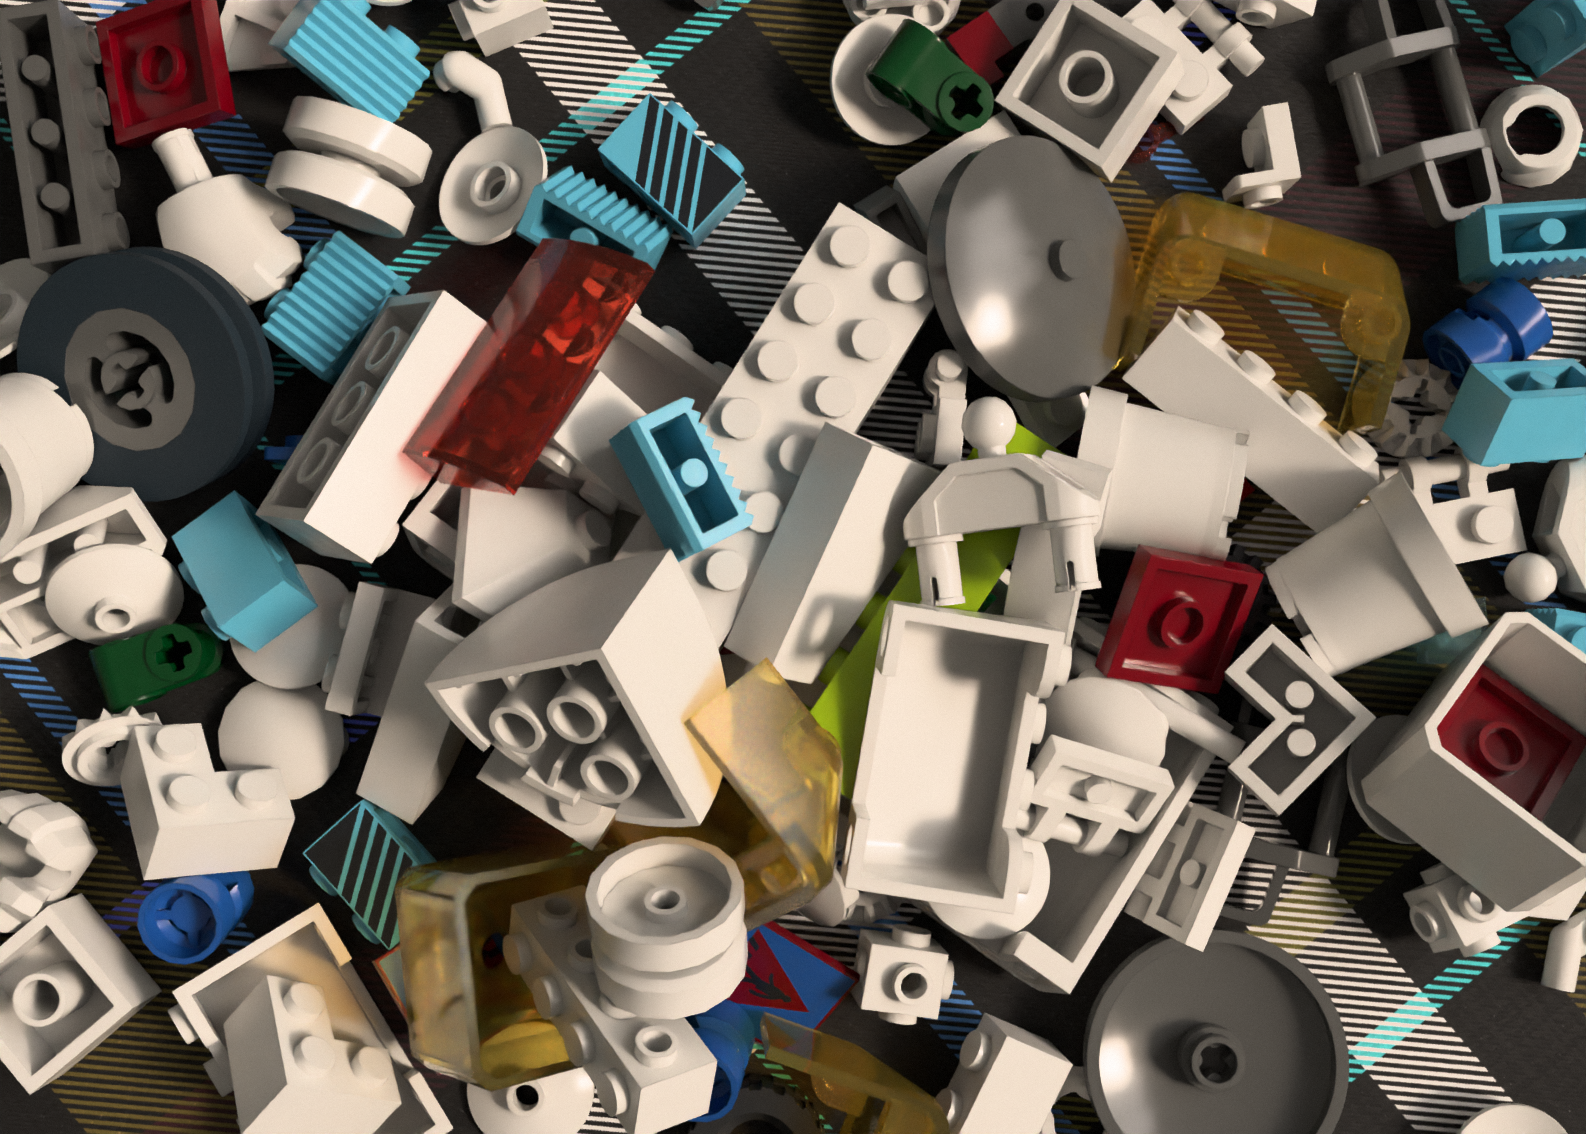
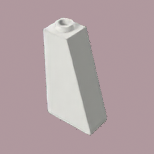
[724,422,942,687]
[356,584,485,825]

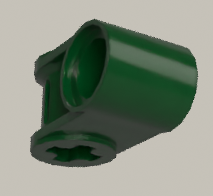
[865,19,994,136]
[88,622,227,713]

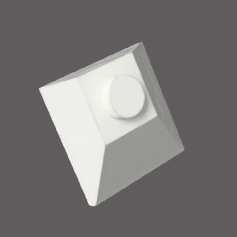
[452,484,612,622]

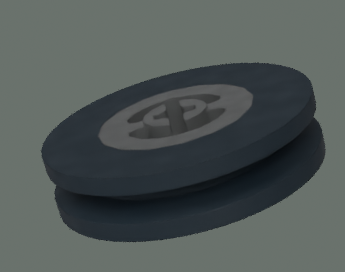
[17,246,274,502]

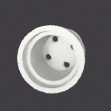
[0,373,94,560]
[1077,385,1250,561]
[1265,471,1489,677]

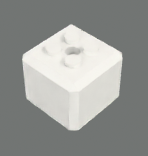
[1361,612,1586,912]

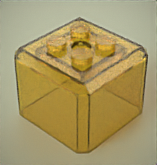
[394,840,626,1092]

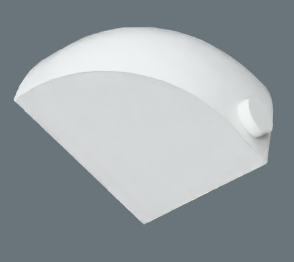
[424,548,729,827]

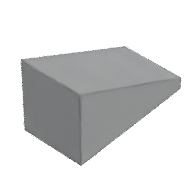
[853,185,927,256]

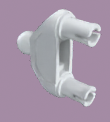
[903,396,1102,606]
[1503,454,1586,604]

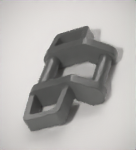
[1324,0,1502,228]
[1216,696,1350,926]

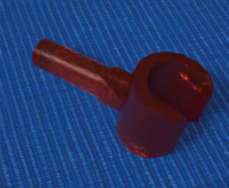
[1131,116,1205,164]

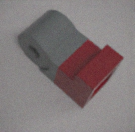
[945,0,1059,96]

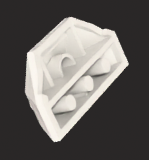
[0,485,167,659]

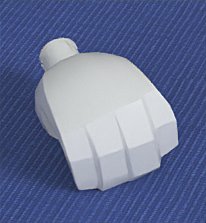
[152,128,305,306]
[0,789,98,933]

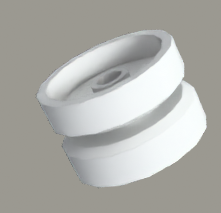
[264,96,432,239]
[585,836,748,1020]

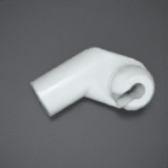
[433,51,512,133]
[1541,909,1586,992]

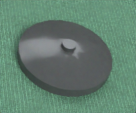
[927,135,1136,402]
[1082,927,1349,1134]

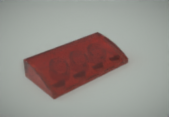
[402,238,655,495]

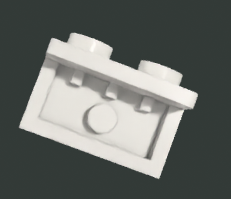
[322,581,436,717]

